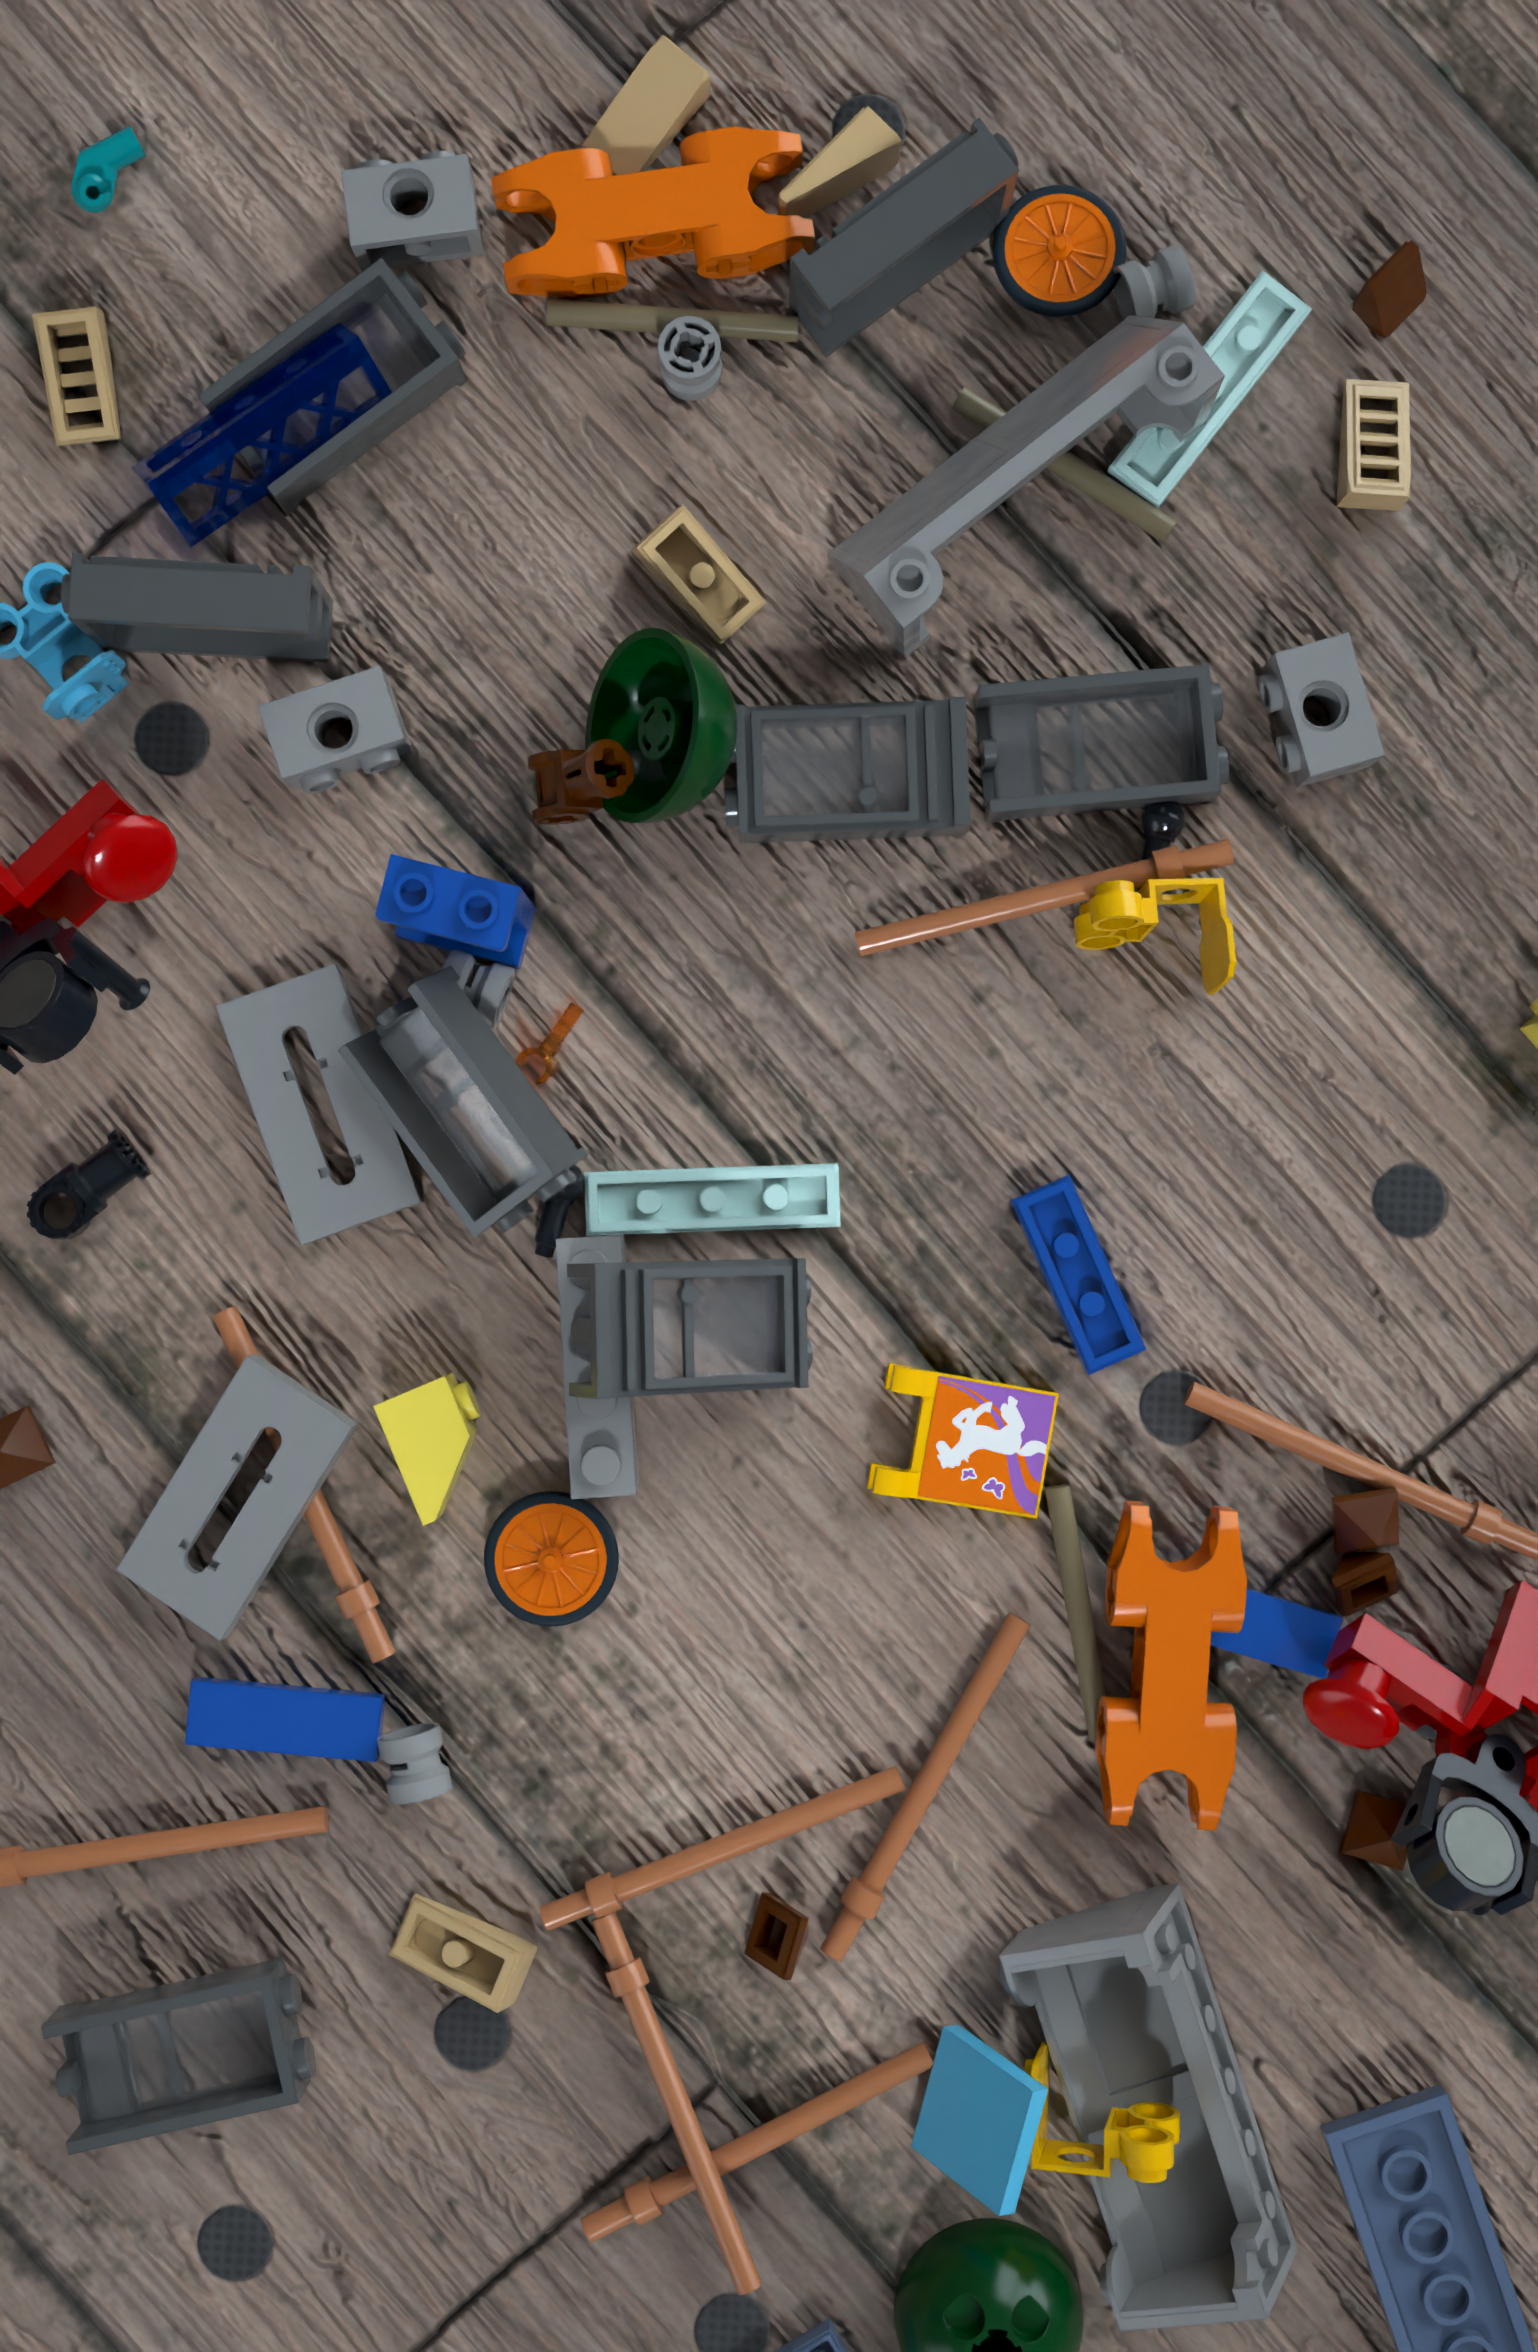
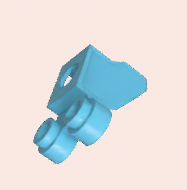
[0,562,130,723]

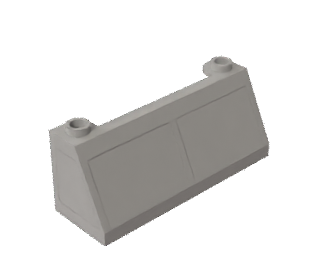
[827,315,1225,659]
[999,1883,1298,2331]

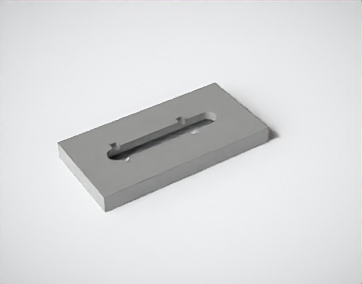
[216,963,424,1245]
[116,1354,360,1641]

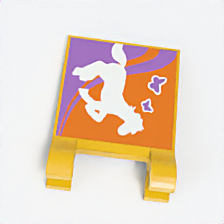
[866,1363,1059,1519]

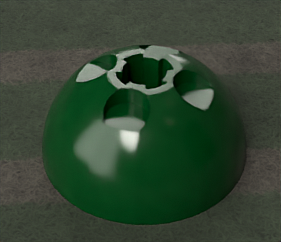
[585,628,737,824]
[894,2218,1084,2352]

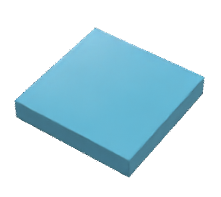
[911,2025,1048,2216]

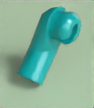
[71,126,146,213]

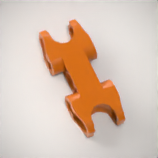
[491,126,815,300]
[1095,1501,1247,1831]

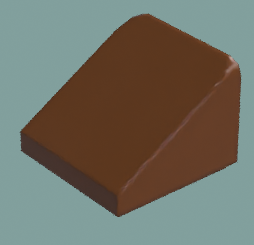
[1352,240,1426,338]

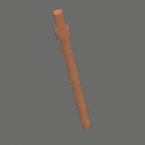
[855,839,1234,956]
[213,1306,396,1664]
[1183,1381,1538,1560]
[820,1612,1031,1962]
[539,1765,906,1931]
[0,1806,329,1888]
[591,1912,762,2295]
[581,2041,934,2243]

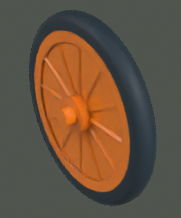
[993,185,1126,317]
[484,1491,619,1627]

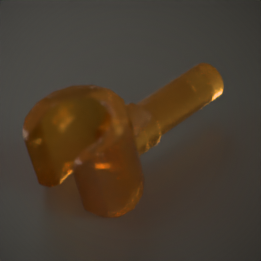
[515,1002,584,1085]

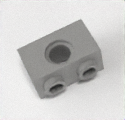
[341,151,485,272]
[1258,632,1385,788]
[257,665,413,794]

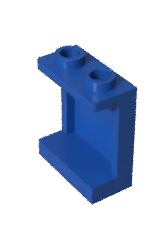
[375,854,536,969]

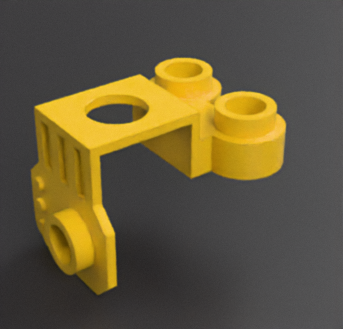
[1073,878,1237,995]
[1024,2042,1180,2183]

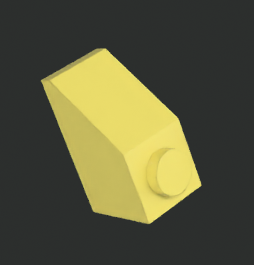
[373,1373,481,1526]

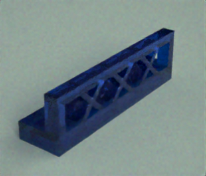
[131,323,392,547]

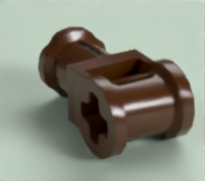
[527,739,635,825]

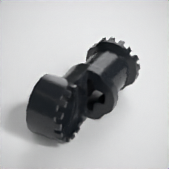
[27,1129,151,1240]

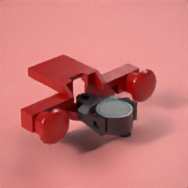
[0,778,178,1075]
[1303,1580,1538,1915]

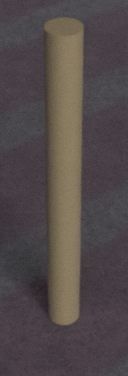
[547,299,799,342]
[952,386,1178,543]
[1045,1484,1107,1742]

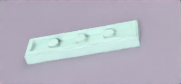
[1106,271,1312,508]
[584,1163,841,1236]

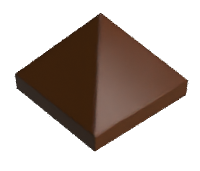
[0,1406,56,1489]
[1332,1487,1399,1554]
[1331,1552,1399,1617]
[1340,1789,1407,1871]
[744,1892,809,1980]

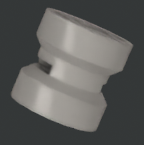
[1113,245,1196,320]
[657,316,723,401]
[443,949,515,1029]
[377,1722,453,1805]

